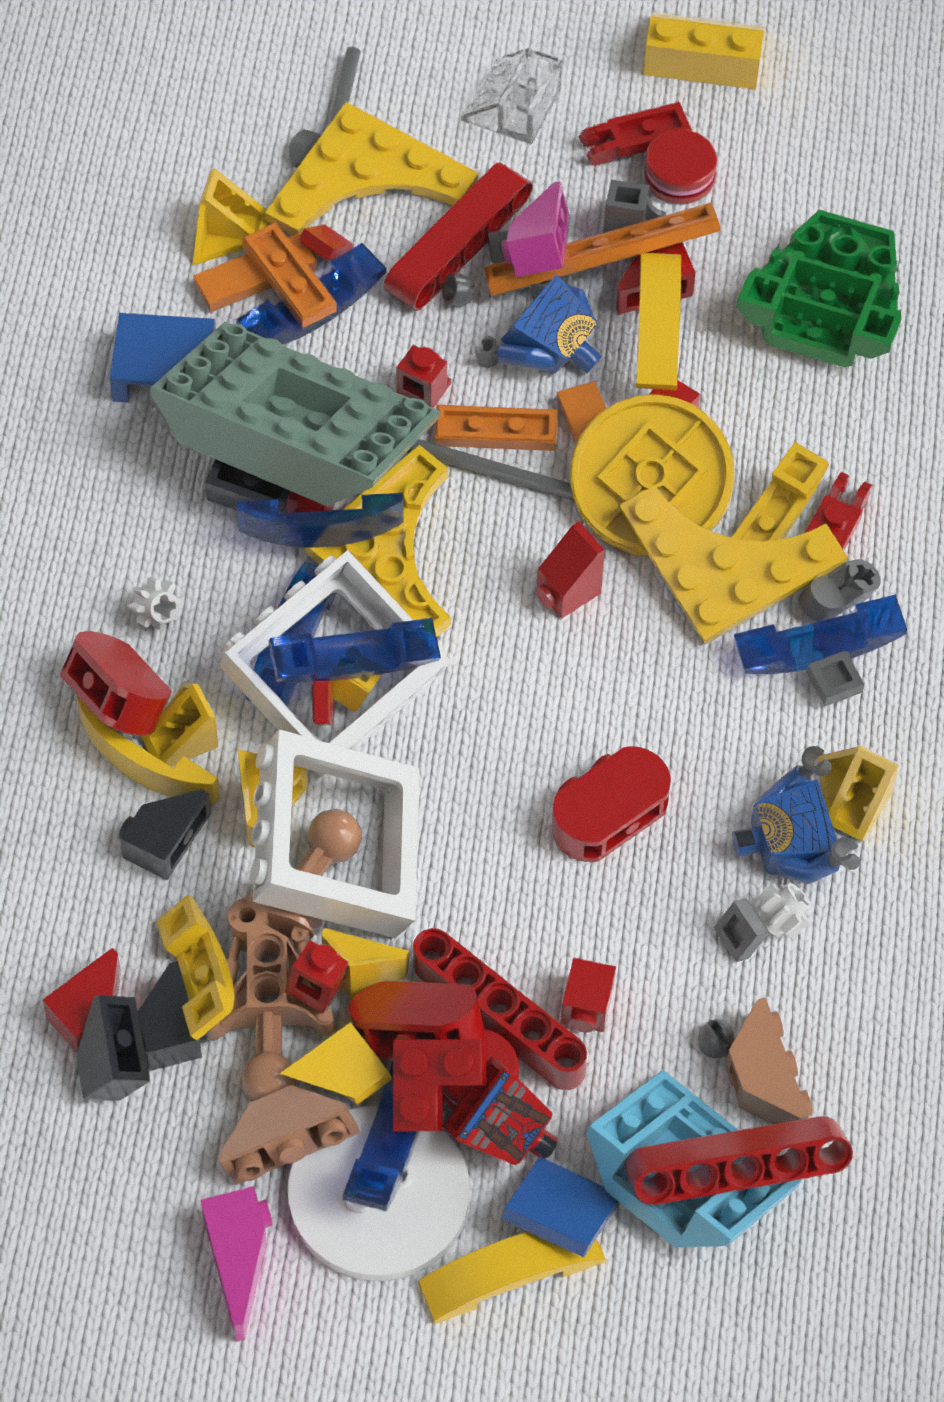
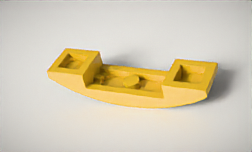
[636,253,681,390]
[731,442,829,541]
[76,696,220,804]
[156,894,234,1040]
[418,1232,606,1324]

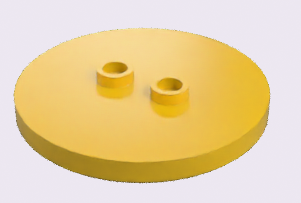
[570,395,734,556]

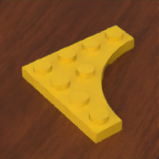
[265,102,479,235]
[303,445,451,641]
[619,485,848,645]

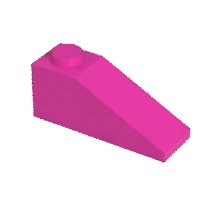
[502,181,570,277]
[200,1186,273,1342]

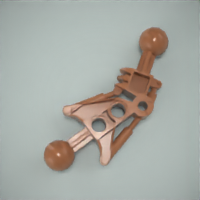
[205,809,362,1102]

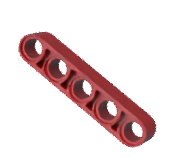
[383,162,533,311]
[413,928,588,1090]
[625,1116,853,1205]

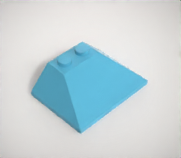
[586,1070,802,1248]

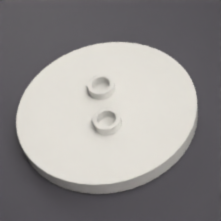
[288,1105,470,1281]

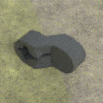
[799,559,881,621]

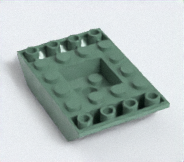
[150,322,441,506]

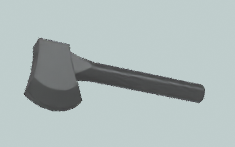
[289,46,361,167]

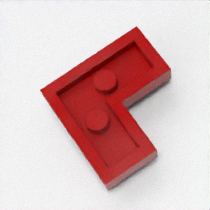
[393,1039,486,1131]

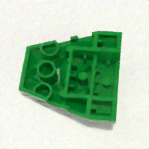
[736,209,902,368]

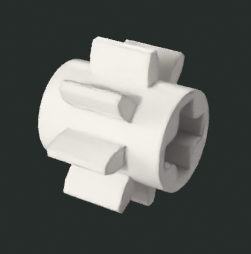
[128,577,184,631]
[757,883,811,937]

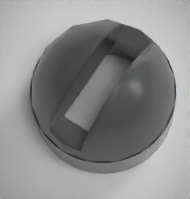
[442,273,475,306]
[698,1019,734,1058]

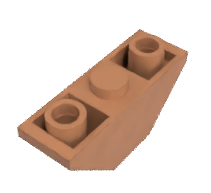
[726,997,813,1124]
[218,1085,361,1185]

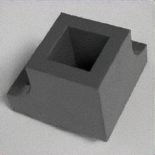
[603,180,666,233]

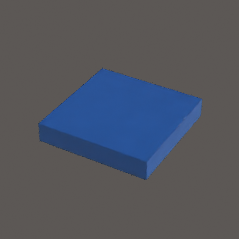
[501,1156,619,1258]

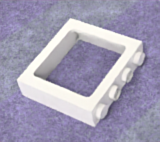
[219,550,451,777]
[249,729,419,938]

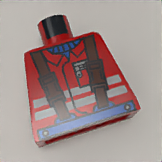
[442,1056,558,1165]

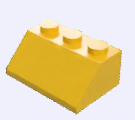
[643,12,766,90]

